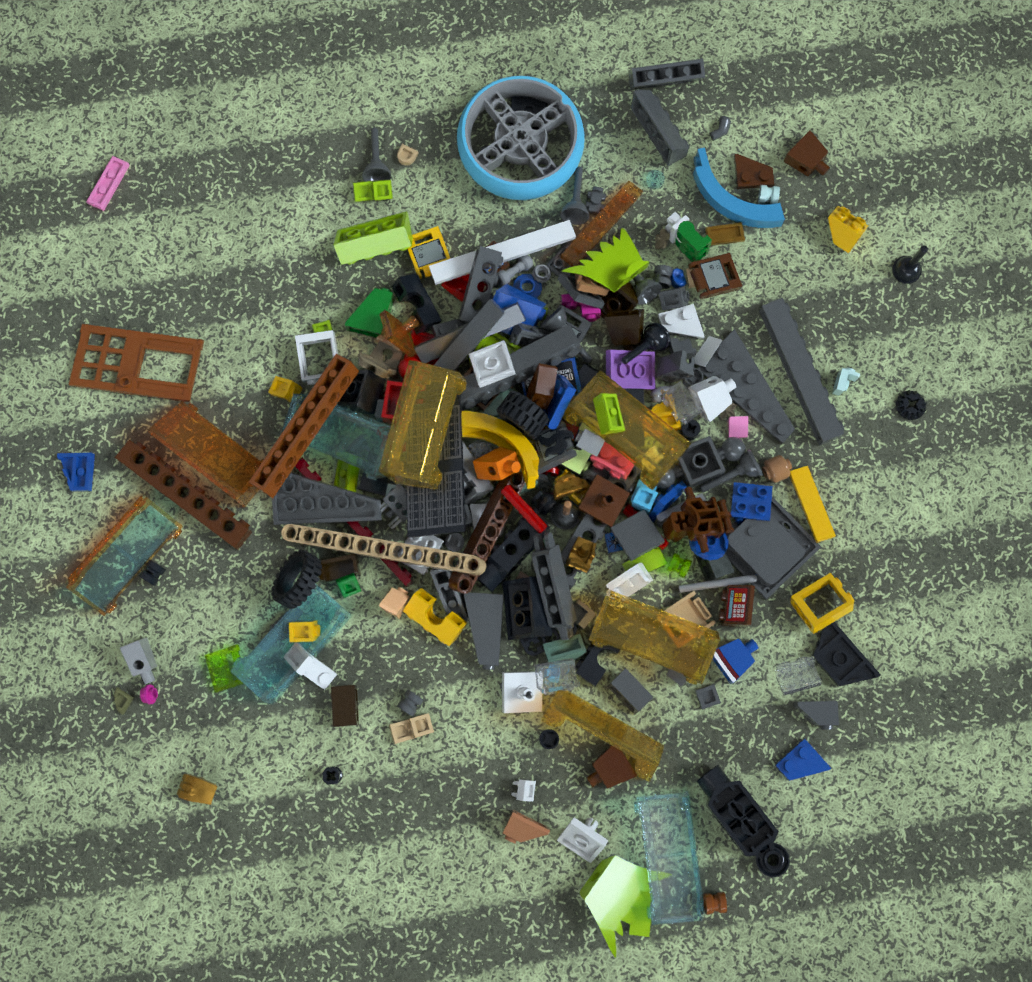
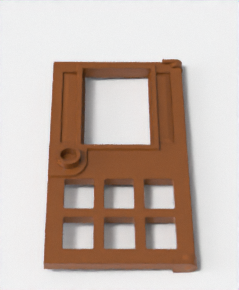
[68,324,204,402]

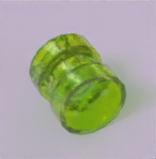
[666,553,692,578]

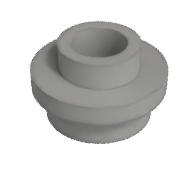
[532,265,551,283]

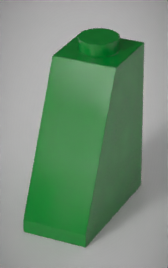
[345,288,394,338]

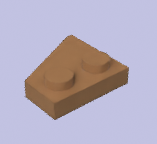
[575,274,609,296]

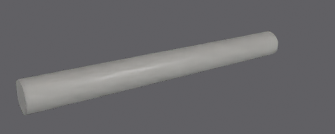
[678,574,757,593]

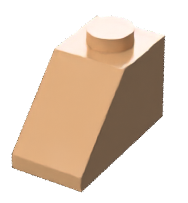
[379,587,411,619]

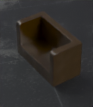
[319,554,361,583]
[331,685,359,727]

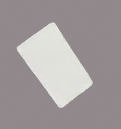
[694,336,722,367]

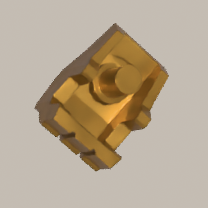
[566,536,596,573]
[177,774,218,805]

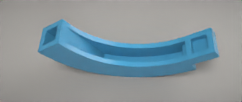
[693,148,785,228]

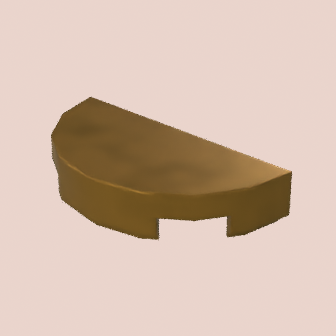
[553,474,589,500]

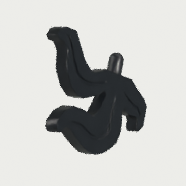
[534,428,574,457]

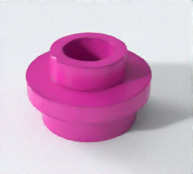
[140,684,158,704]

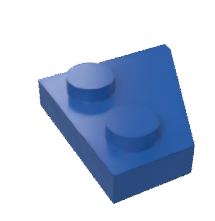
[57,452,95,492]
[648,481,687,523]
[775,739,831,781]

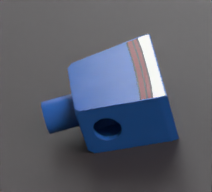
[708,638,759,684]

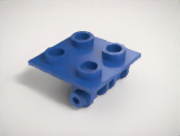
[731,482,773,523]

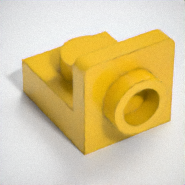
[268,376,302,404]
[289,620,321,642]

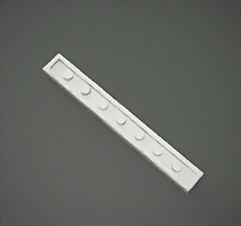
[429,220,576,285]

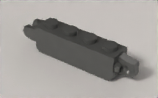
[532,532,577,640]

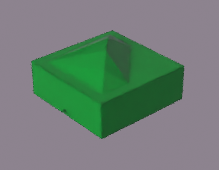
[336,573,362,598]

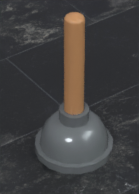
[550,500,581,530]

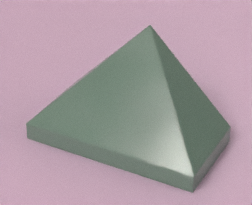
[543,634,586,667]

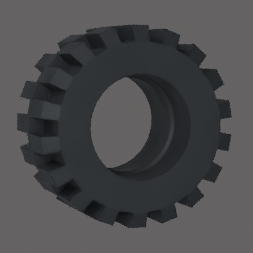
[496,391,549,439]

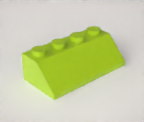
[333,211,413,265]

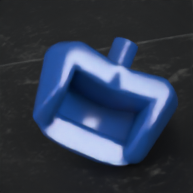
[670,268,687,289]

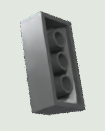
[631,90,689,166]

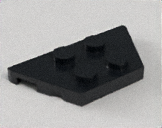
[812,622,881,687]

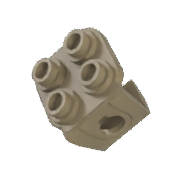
[357,335,404,379]

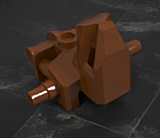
[662,487,734,553]

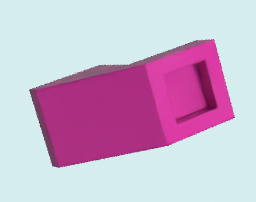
[561,294,601,322]

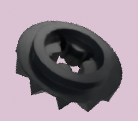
[896,390,927,420]

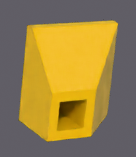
[828,206,869,253]

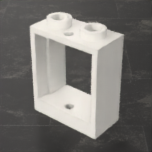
[295,330,338,385]

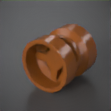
[703,892,727,915]

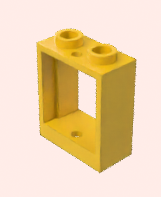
[791,573,854,634]

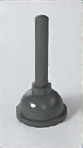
[362,128,392,181]
[560,166,589,225]
[633,274,662,305]
[540,306,592,364]
[700,449,763,493]

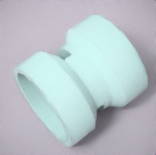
[758,185,780,204]

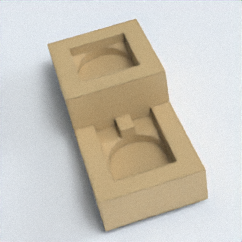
[389,713,434,744]

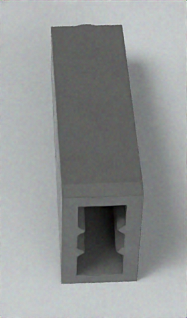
[464,592,504,670]

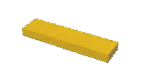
[790,466,836,543]

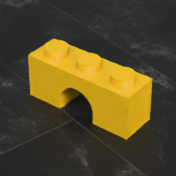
[403,588,468,646]

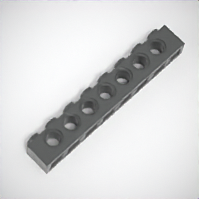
[561,448,646,590]

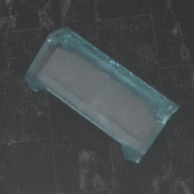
[634,790,705,925]

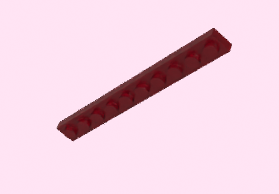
[295,457,413,587]

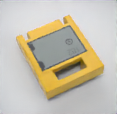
[407,226,451,279]

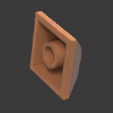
[503,810,550,843]

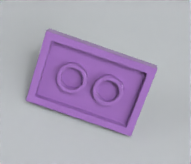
[606,350,655,390]

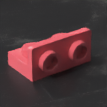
[590,442,637,480]

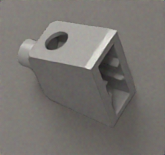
[120,637,157,685]

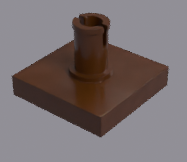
[577,474,630,527]

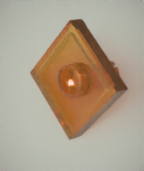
[380,310,419,357]

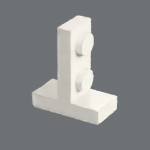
[284,642,337,690]

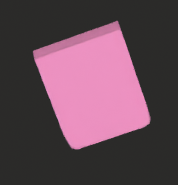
[727,416,748,438]

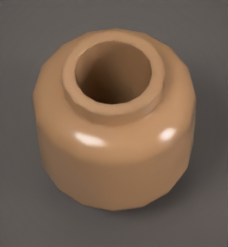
[762,455,792,483]

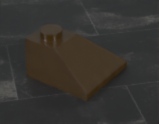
[599,282,639,319]

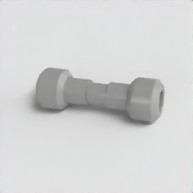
[496,255,533,287]

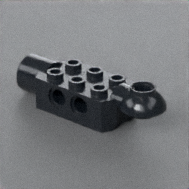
[477,490,557,592]
[696,765,790,877]

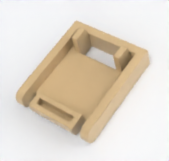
[656,591,716,649]

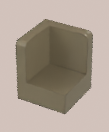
[574,599,596,630]

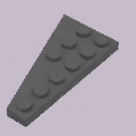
[272,473,382,525]

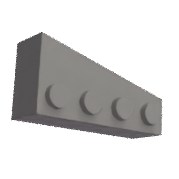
[463,442,494,505]

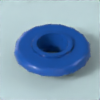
[513,274,542,299]

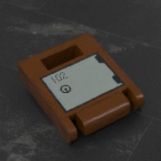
[688,253,742,299]

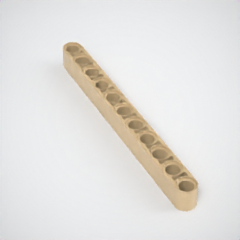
[281,524,486,575]

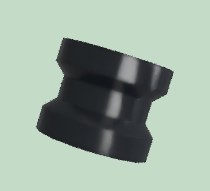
[680,419,701,441]

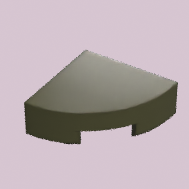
[114,687,135,715]

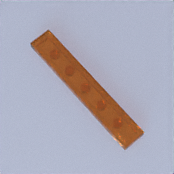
[560,181,643,267]

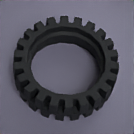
[271,550,322,609]

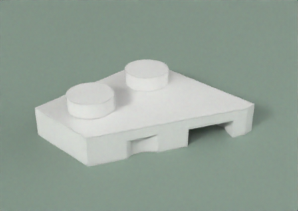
[658,304,705,339]

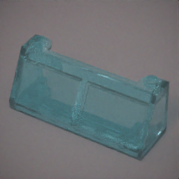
[281,394,405,480]
[231,583,353,705]

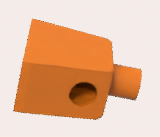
[473,447,521,480]

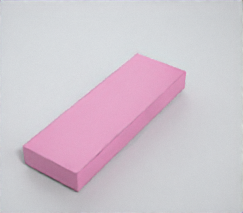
[86,156,130,211]

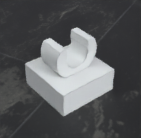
[511,779,536,801]

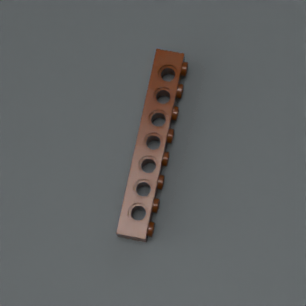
[249,354,359,498]

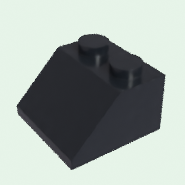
[336,370,386,414]

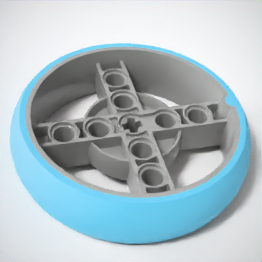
[457,76,585,200]

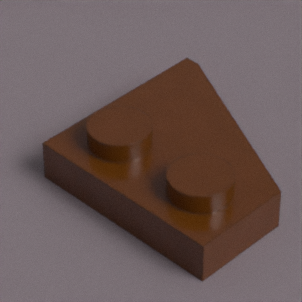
[734,154,774,189]

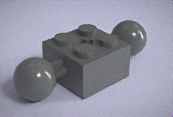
[651,436,746,489]

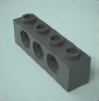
[628,59,705,90]
[458,246,503,323]

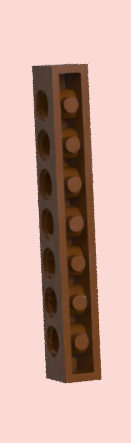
[114,440,252,550]

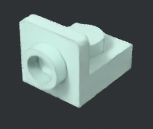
[832,368,860,396]

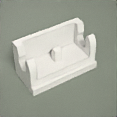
[606,562,653,601]

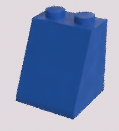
[493,284,546,335]

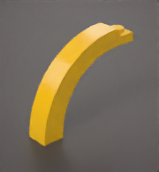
[462,411,539,489]

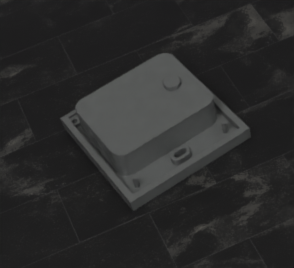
[724,496,821,600]

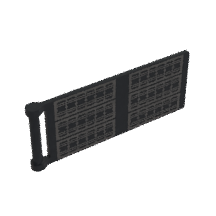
[403,384,466,538]

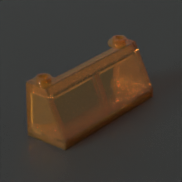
[147,401,264,508]

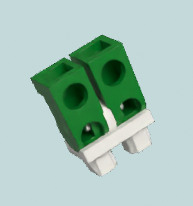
[665,212,712,262]

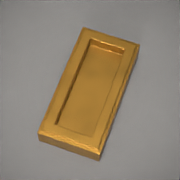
[705,222,745,246]

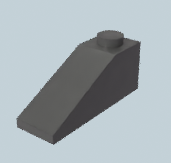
[430,561,468,620]

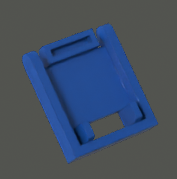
[543,374,576,430]

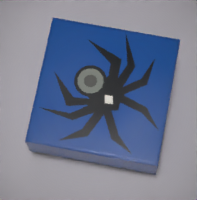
[604,533,624,554]

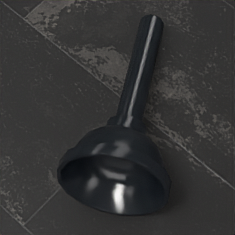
[892,245,928,284]
[621,322,670,364]

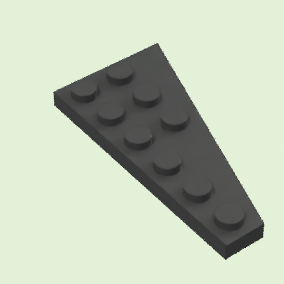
[698,329,795,444]

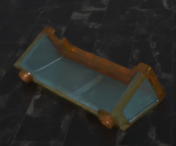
[65,492,183,616]

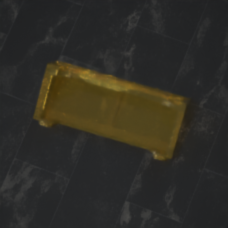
[379,360,466,489]
[563,370,691,490]
[589,589,720,685]
[541,686,664,782]

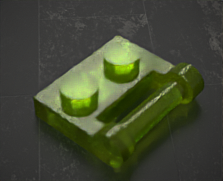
[205,644,249,693]

